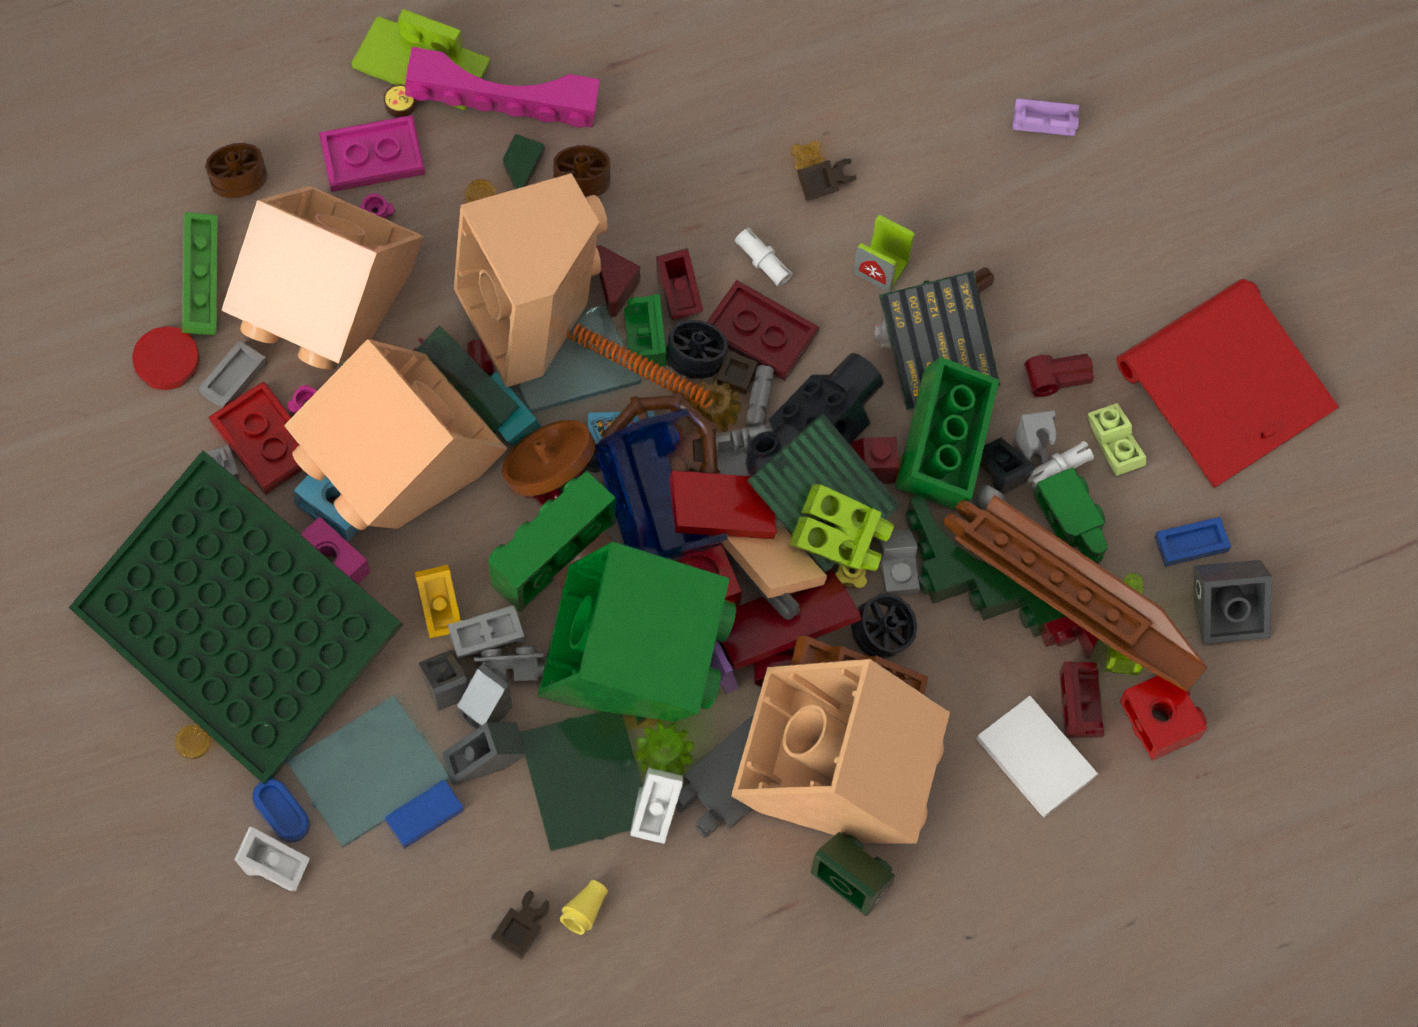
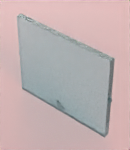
[517,305,642,413]
[287,695,450,847]

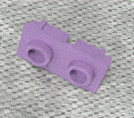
[1012,98,1079,136]

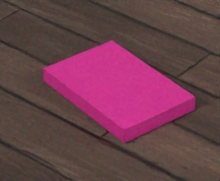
[319,115,425,192]

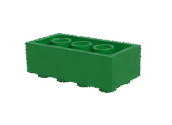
[895,357,999,510]
[488,471,616,613]

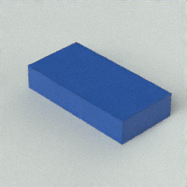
[1155,517,1231,567]
[385,779,464,849]

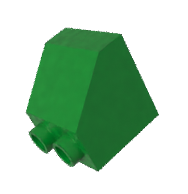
[537,541,736,722]

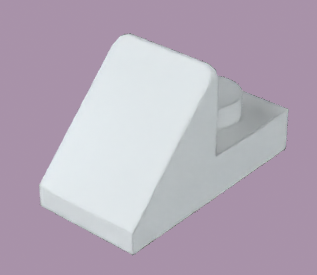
[630,768,683,844]
[234,827,310,891]

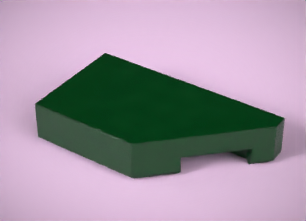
[503,134,545,189]

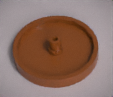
[502,420,595,496]

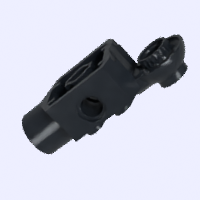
[745,353,884,480]

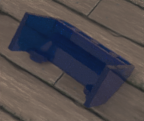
[597,408,728,560]

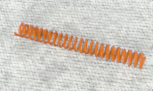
[567,323,713,408]

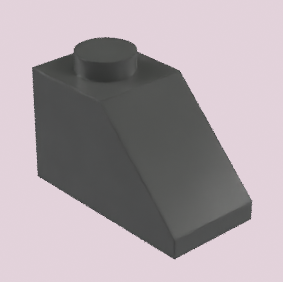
[442,722,527,785]

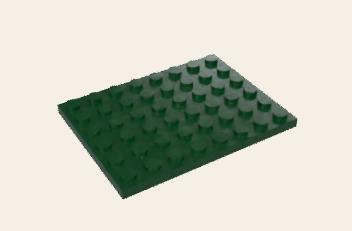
[68,450,404,784]

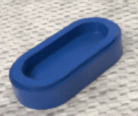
[253,779,310,843]

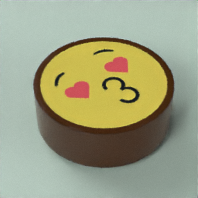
[384,85,416,118]

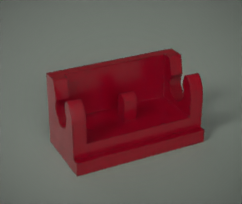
[1059,661,1104,738]

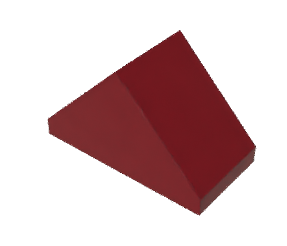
[596,245,640,318]

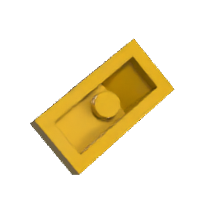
[414,564,461,638]

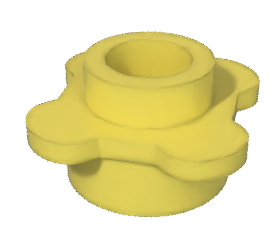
[835,564,867,589]

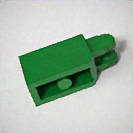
[1033,467,1108,564]

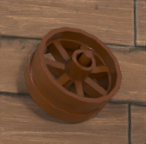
[205,143,268,198]
[553,145,610,197]

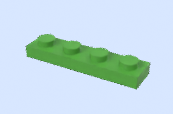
[182,212,218,335]

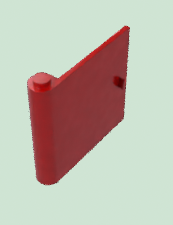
[1116,279,1339,488]

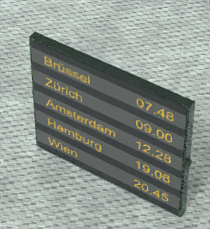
[879,271,1001,410]

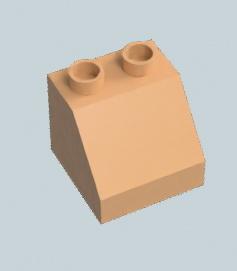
[454,173,607,388]
[222,186,424,370]
[284,339,507,530]
[731,659,950,844]

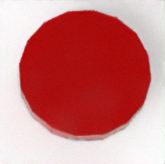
[132,326,200,390]

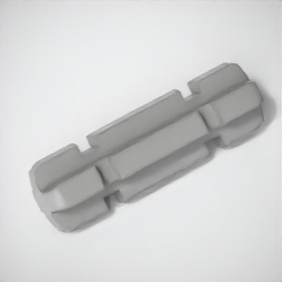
[746,365,774,427]

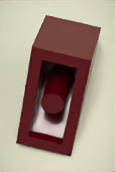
[828,437,899,484]

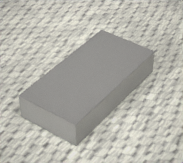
[198,340,267,408]

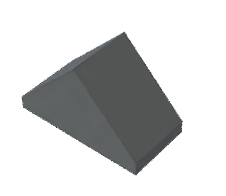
[419,650,468,711]

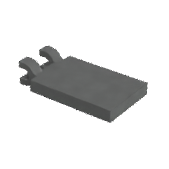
[676,714,754,838]

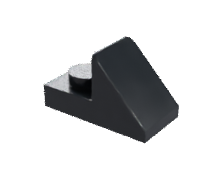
[980,437,1034,494]

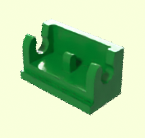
[624,294,666,369]

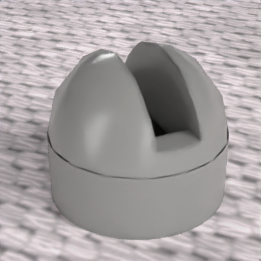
[976,485,1006,511]

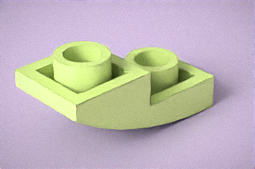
[1087,403,1147,476]

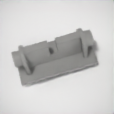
[474,646,544,681]

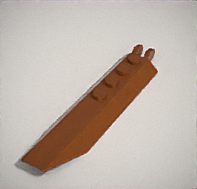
[943,495,1207,692]

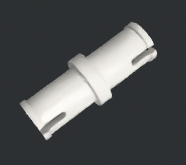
[735,227,793,288]
[1028,441,1094,490]

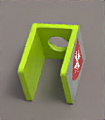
[853,215,915,292]

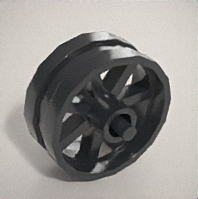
[666,320,727,379]
[851,593,917,659]

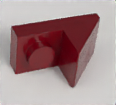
[656,248,703,320]
[1041,616,1098,659]

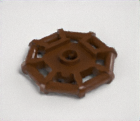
[601,393,720,514]

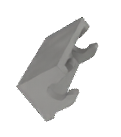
[1013,410,1057,465]
[448,605,524,661]

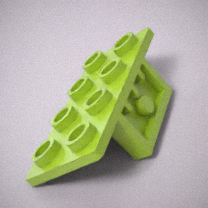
[351,9,490,110]

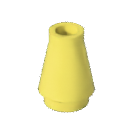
[560,880,608,935]

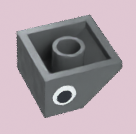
[1194,560,1272,644]

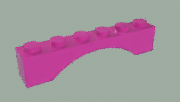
[405,47,600,128]

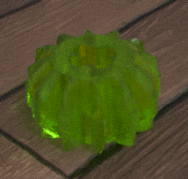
[635,720,694,775]

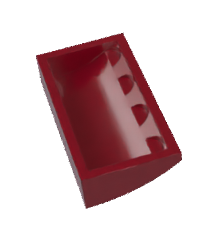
[719,570,862,670]

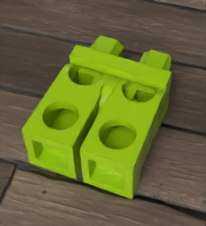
[788,484,894,571]

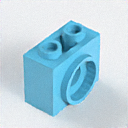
[294,474,359,542]

